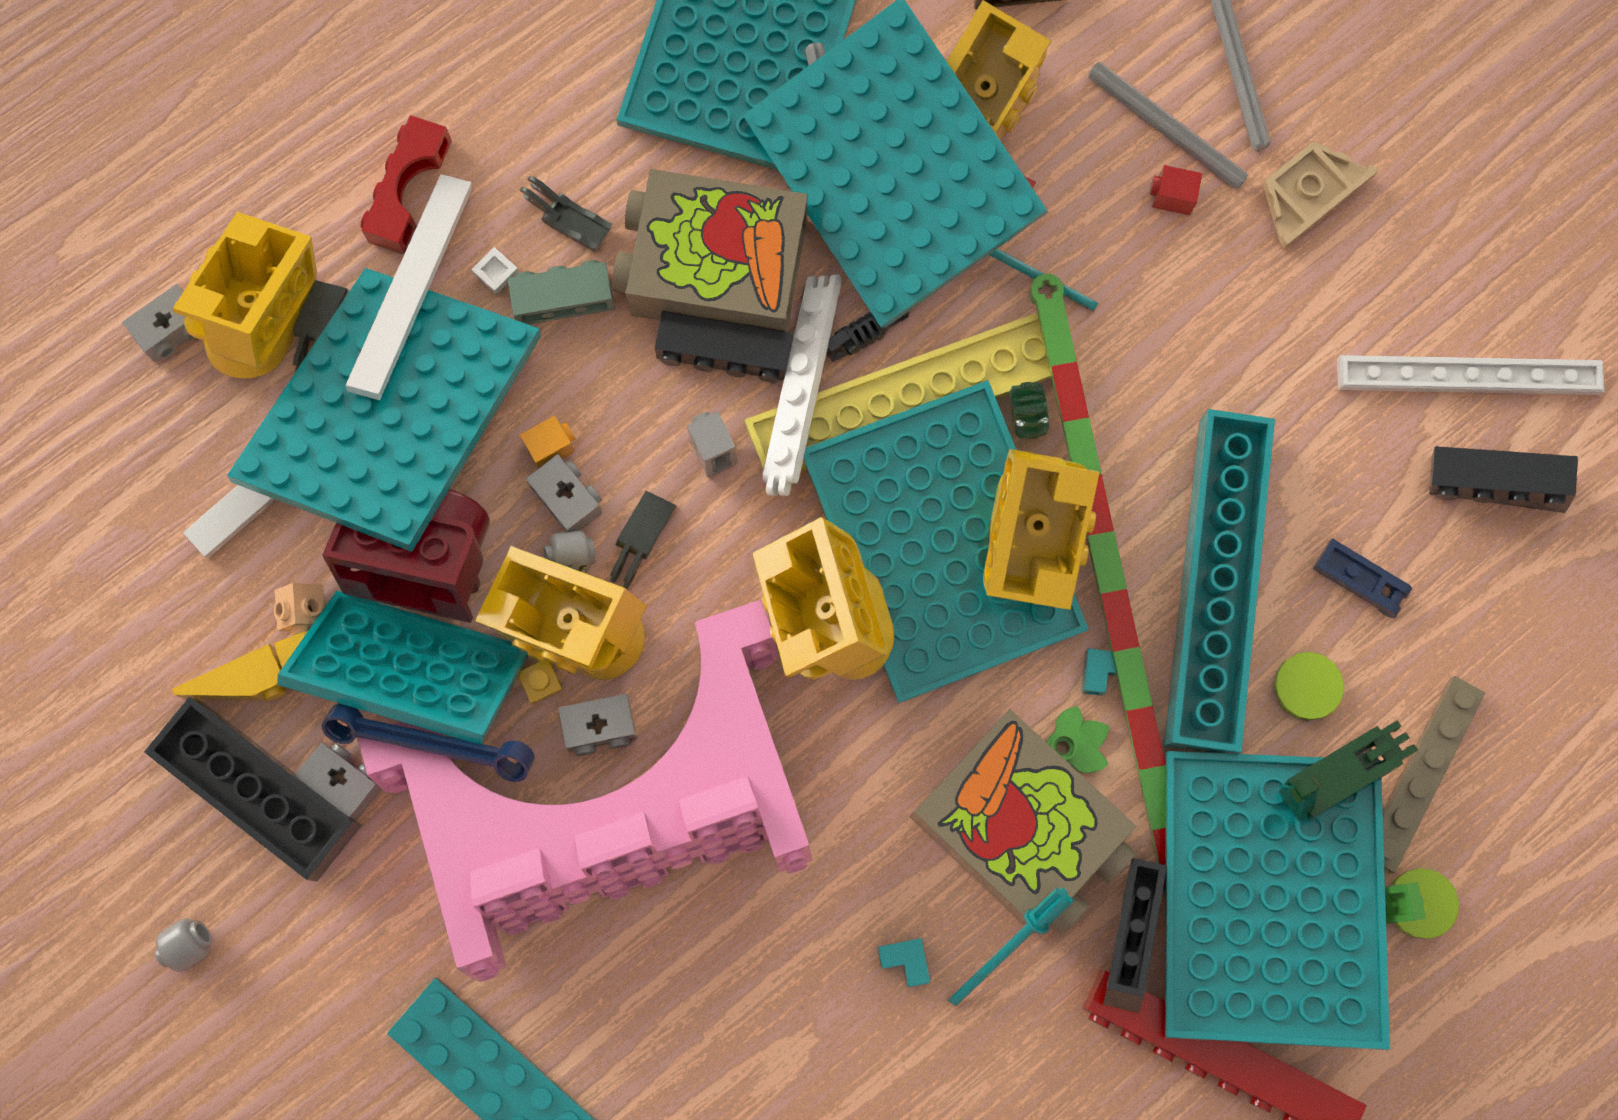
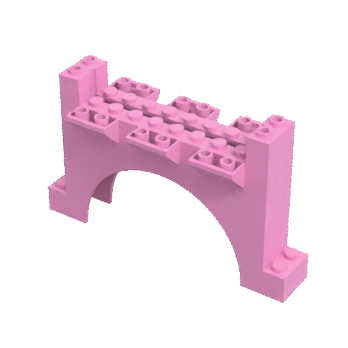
[357,600,813,982]

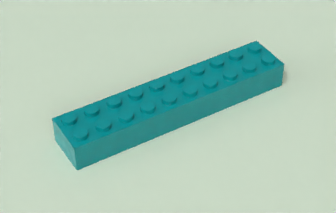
[1164,409,1275,754]

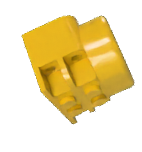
[947,0,1052,141]
[173,212,317,379]
[983,449,1099,610]
[753,517,894,680]
[475,546,647,680]

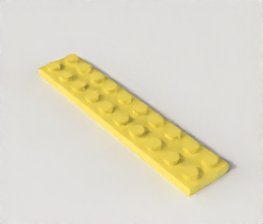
[744,313,1052,471]

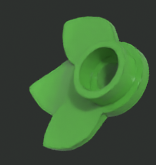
[1046,706,1109,773]

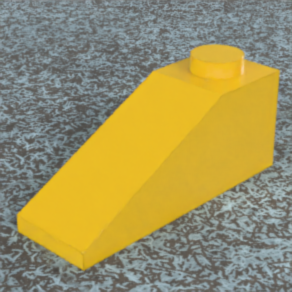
[172,644,288,702]

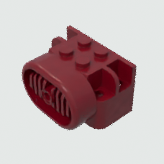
[322,489,490,623]

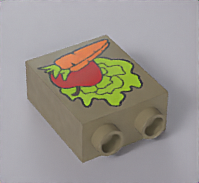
[612,169,808,332]
[909,709,1137,936]

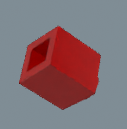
[1149,165,1202,215]

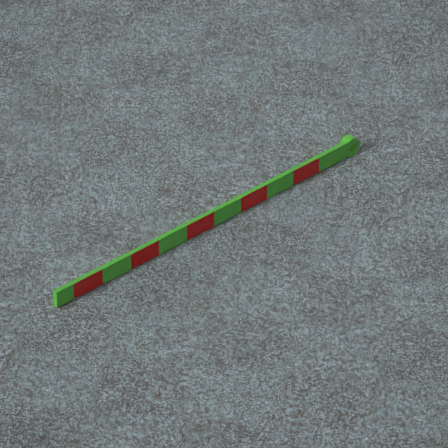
[1029,274,1166,896]

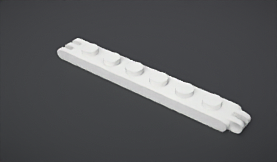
[763,274,841,496]

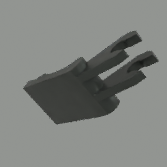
[519,176,613,251]
[293,280,348,371]
[610,491,676,589]

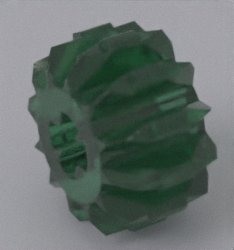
[1009,381,1049,439]

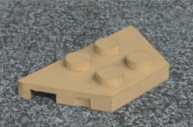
[1263,141,1379,249]

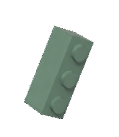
[507,260,615,325]

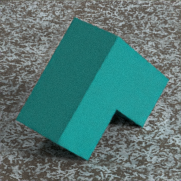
[1081,648,1117,696]
[877,938,930,987]

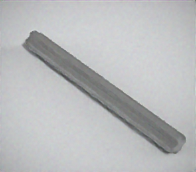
[1211,0,1271,151]
[1089,62,1248,189]

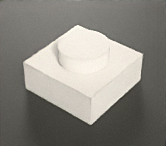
[471,247,519,295]

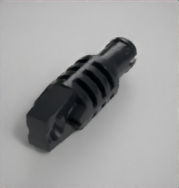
[826,312,909,362]

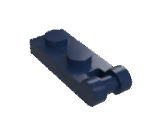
[1312,538,1412,618]

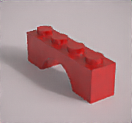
[361,115,452,254]

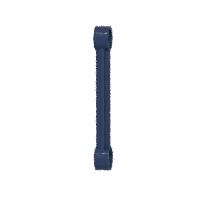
[322,703,535,782]

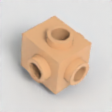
[274,583,326,636]

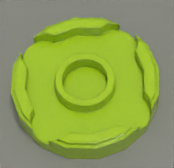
[1273,652,1344,721]
[1391,868,1459,939]

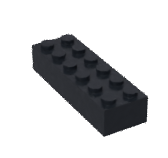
[144,696,362,882]

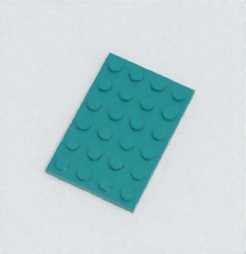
[277,590,529,744]

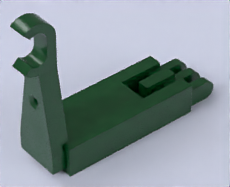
[1279,720,1418,822]

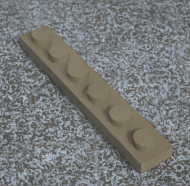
[1383,676,1485,873]

